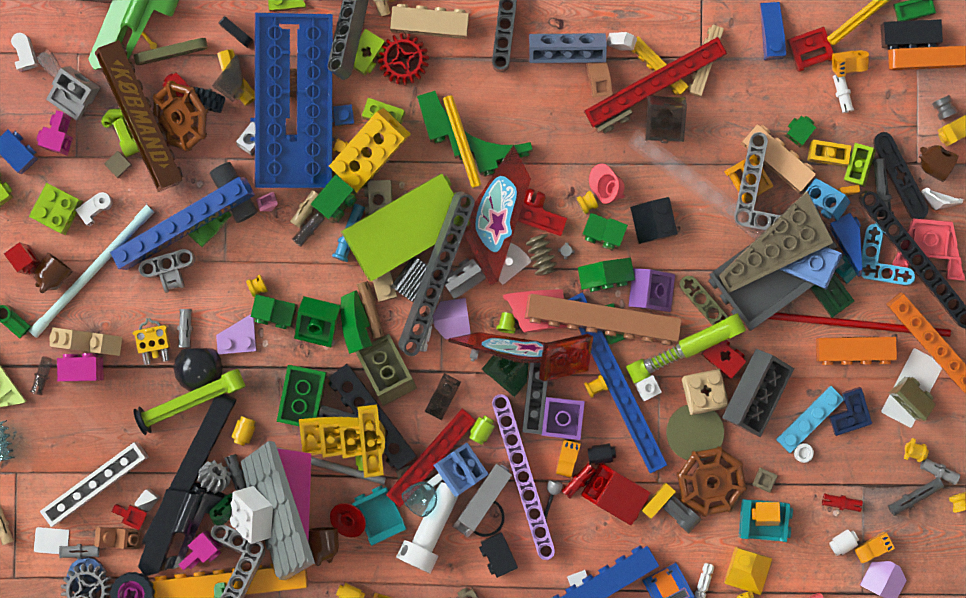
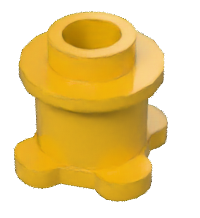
[904,438,929,462]

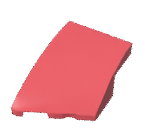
[503,289,567,332]

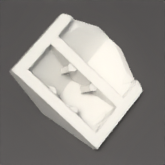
[921,188,964,210]

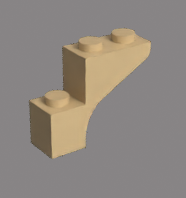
[49,327,122,356]

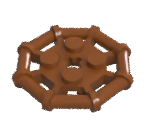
[152,81,209,152]
[676,446,747,517]

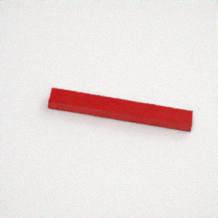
[385,408,476,507]

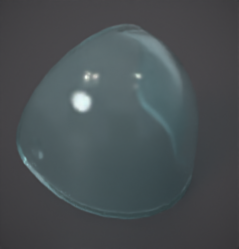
[402,482,437,517]

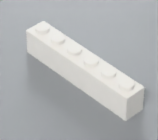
[40,442,149,527]

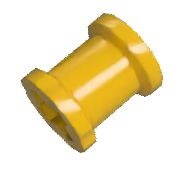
[584,375,608,398]

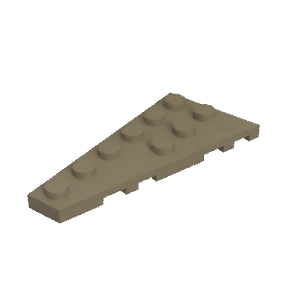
[719,191,834,293]

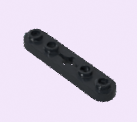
[873,132,928,219]

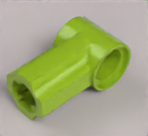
[113,117,139,157]

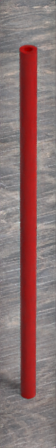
[768,312,951,337]

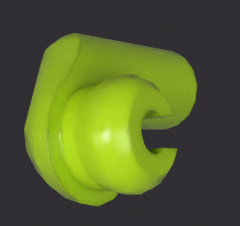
[101,109,123,128]

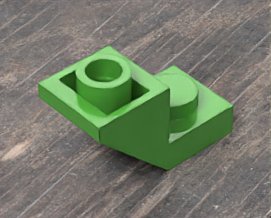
[188,211,232,247]

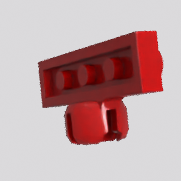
[511,189,567,236]

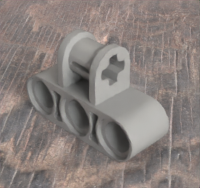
[139,249,196,293]

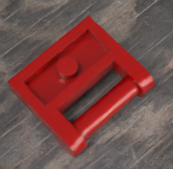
[787,27,834,72]

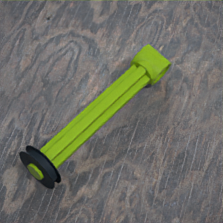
[133,369,246,435]

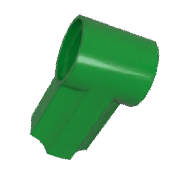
[0,305,32,339]

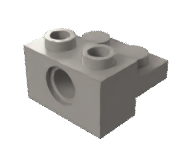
[46,66,101,121]
[445,258,486,300]

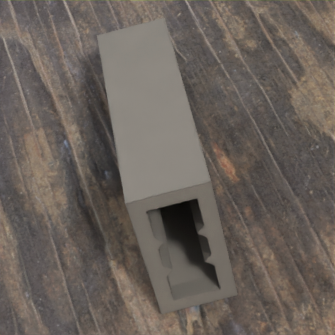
[452,464,512,537]

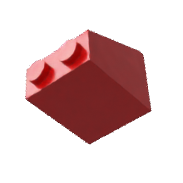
[581,464,651,526]

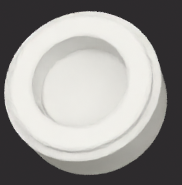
[794,443,814,463]

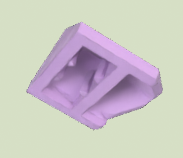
[433,298,471,340]
[860,561,907,598]

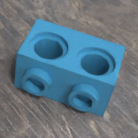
[805,178,851,221]

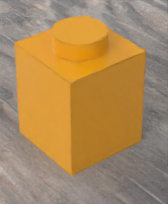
[751,502,780,526]

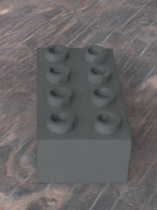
[722,349,795,437]

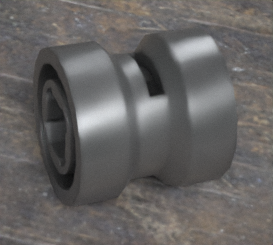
[932,95,957,120]

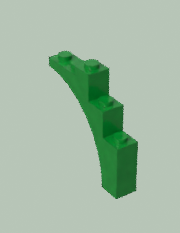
[417,91,533,177]

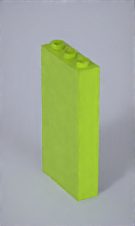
[340,174,471,281]

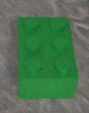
[311,174,357,223]
[276,365,328,426]

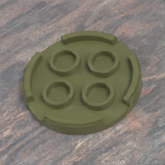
[666,405,724,461]

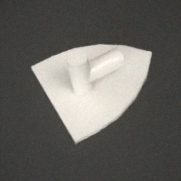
[488,241,532,285]

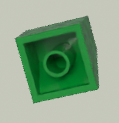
[294,296,341,348]

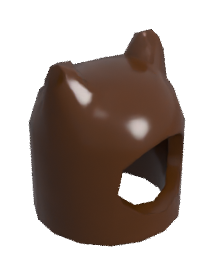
[919,145,959,182]
[34,253,73,293]
[308,527,339,566]

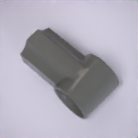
[663,495,702,534]

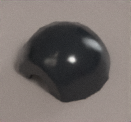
[173,348,223,392]

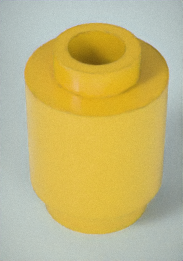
[232,416,256,446]
[336,583,366,598]

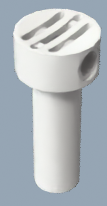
[396,482,459,574]

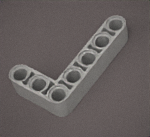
[734,132,781,230]
[211,524,265,598]

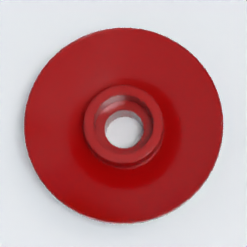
[330,503,366,538]

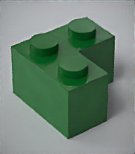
[582,213,628,251]
[578,257,635,292]
[250,294,297,329]

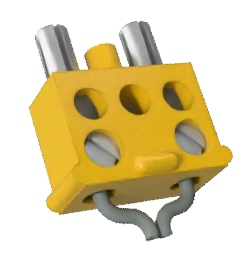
[132,318,170,365]

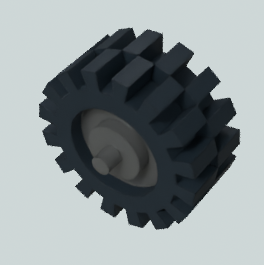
[189,87,226,113]

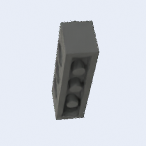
[522,358,550,434]

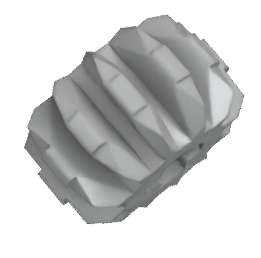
[197,460,231,494]

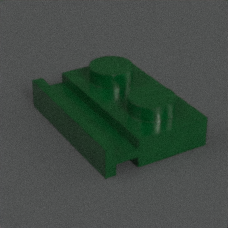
[810,274,854,318]

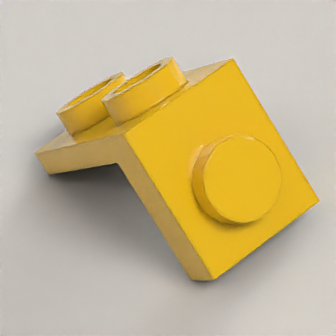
[937,115,966,147]

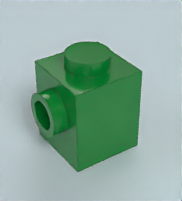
[785,116,816,147]

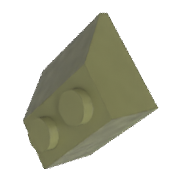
[889,377,936,421]

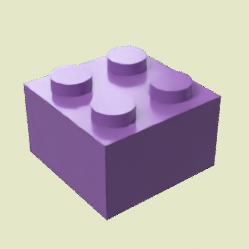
[541,397,585,440]

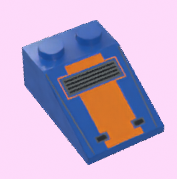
[642,563,695,598]

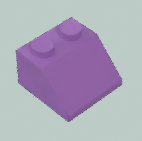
[629,268,675,312]

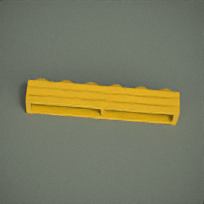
[630,36,689,96]

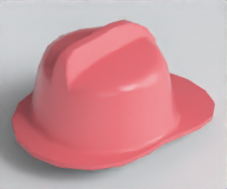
[589,164,625,204]

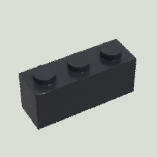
[880,19,943,50]

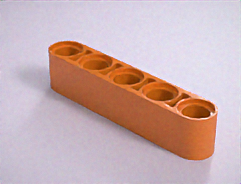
[888,46,966,70]

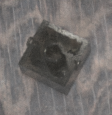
[645,96,687,144]

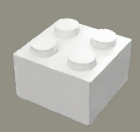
[230,486,273,544]

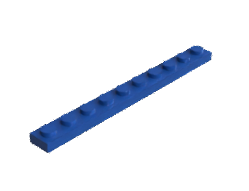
[568,292,667,474]

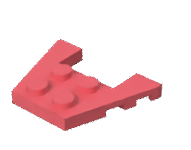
[889,218,965,281]

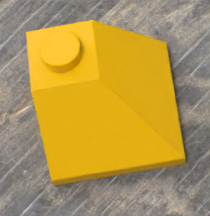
[724,547,772,595]

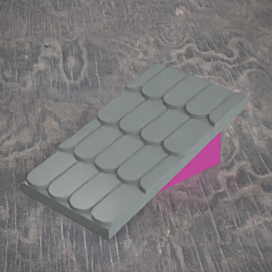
[241,441,315,580]

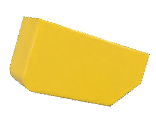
[642,483,676,519]

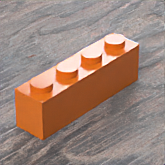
[816,337,897,365]

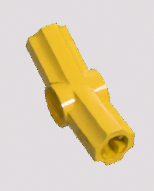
[217,49,255,106]

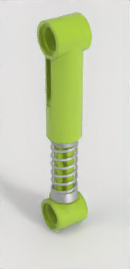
[626,313,746,384]

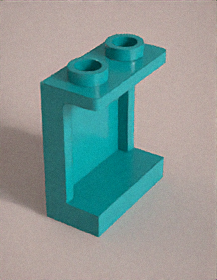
[352,485,407,546]
[738,499,793,542]

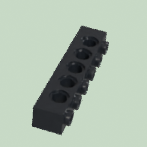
[328,364,417,470]

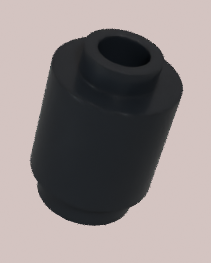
[588,443,616,465]

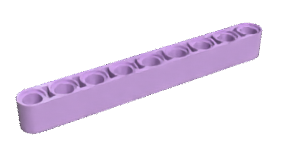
[492,394,555,560]

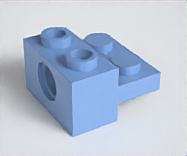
[434,443,489,497]

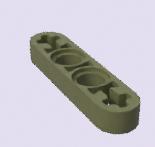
[134,38,208,65]
[679,276,728,325]

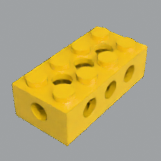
[329,108,411,193]

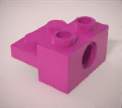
[37,110,73,156]
[178,530,223,570]

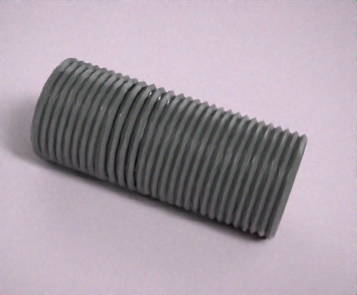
[209,162,258,223]

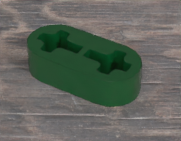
[210,493,233,526]

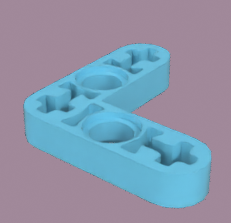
[861,224,915,286]

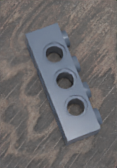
[529,33,607,63]

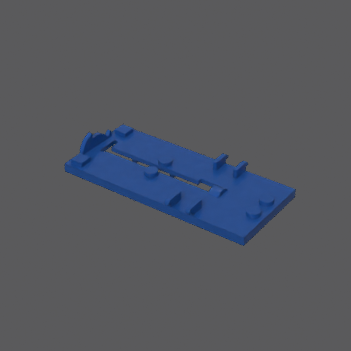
[250,13,334,188]

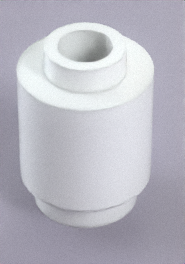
[829,529,859,556]

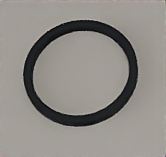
[473,501,505,537]

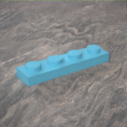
[776,386,844,453]

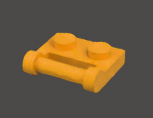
[724,155,774,203]

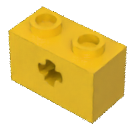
[807,140,851,167]

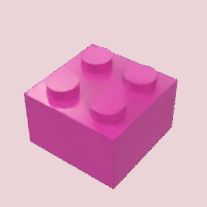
[57,353,104,382]

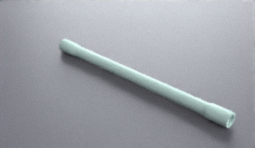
[28,204,155,338]

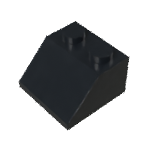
[630,197,678,244]

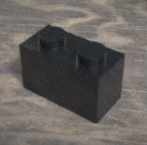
[479,532,518,578]

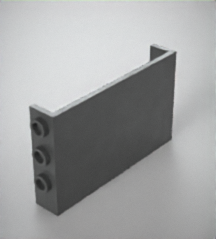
[708,241,845,331]

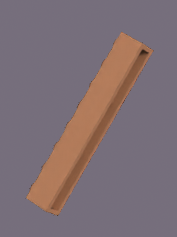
[525,294,682,346]

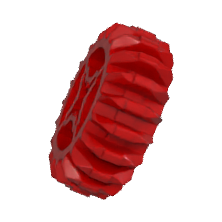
[378,34,429,86]

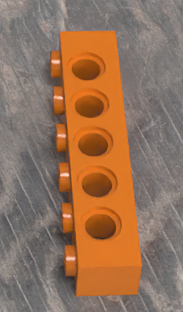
[886,292,966,393]

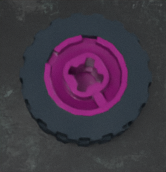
[110,572,155,598]

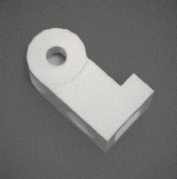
[11,33,39,72]
[236,122,255,155]
[76,192,113,227]

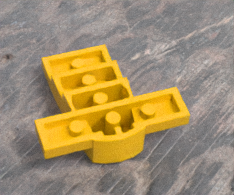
[299,405,386,478]

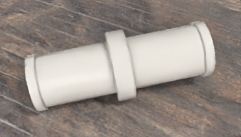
[833,75,854,113]

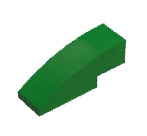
[340,290,372,354]

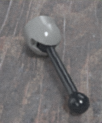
[544,480,564,523]

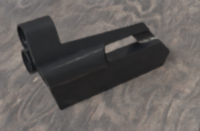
[138,483,227,576]

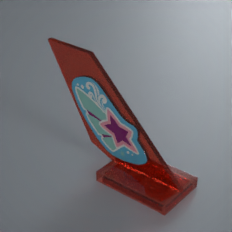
[464,145,531,287]
[448,332,593,381]

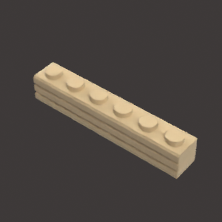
[688,25,724,97]

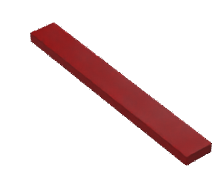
[584,37,727,128]

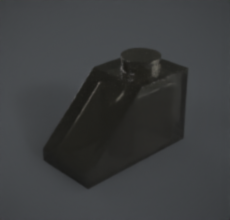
[212,55,244,102]

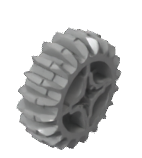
[61,563,112,598]

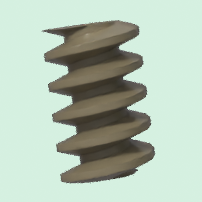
[526,233,558,276]

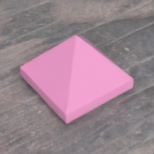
[256,192,278,211]

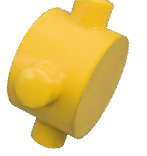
[332,138,348,153]

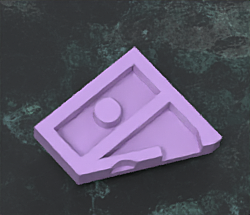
[216,315,257,354]

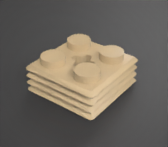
[682,369,729,415]

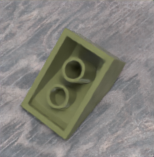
[355,334,417,406]

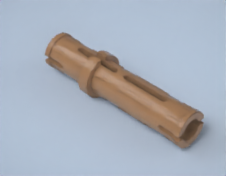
[356,281,385,339]

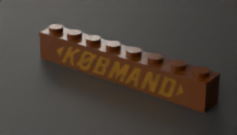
[95,40,183,192]

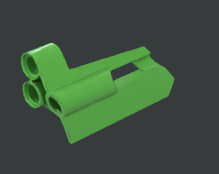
[88,0,179,70]

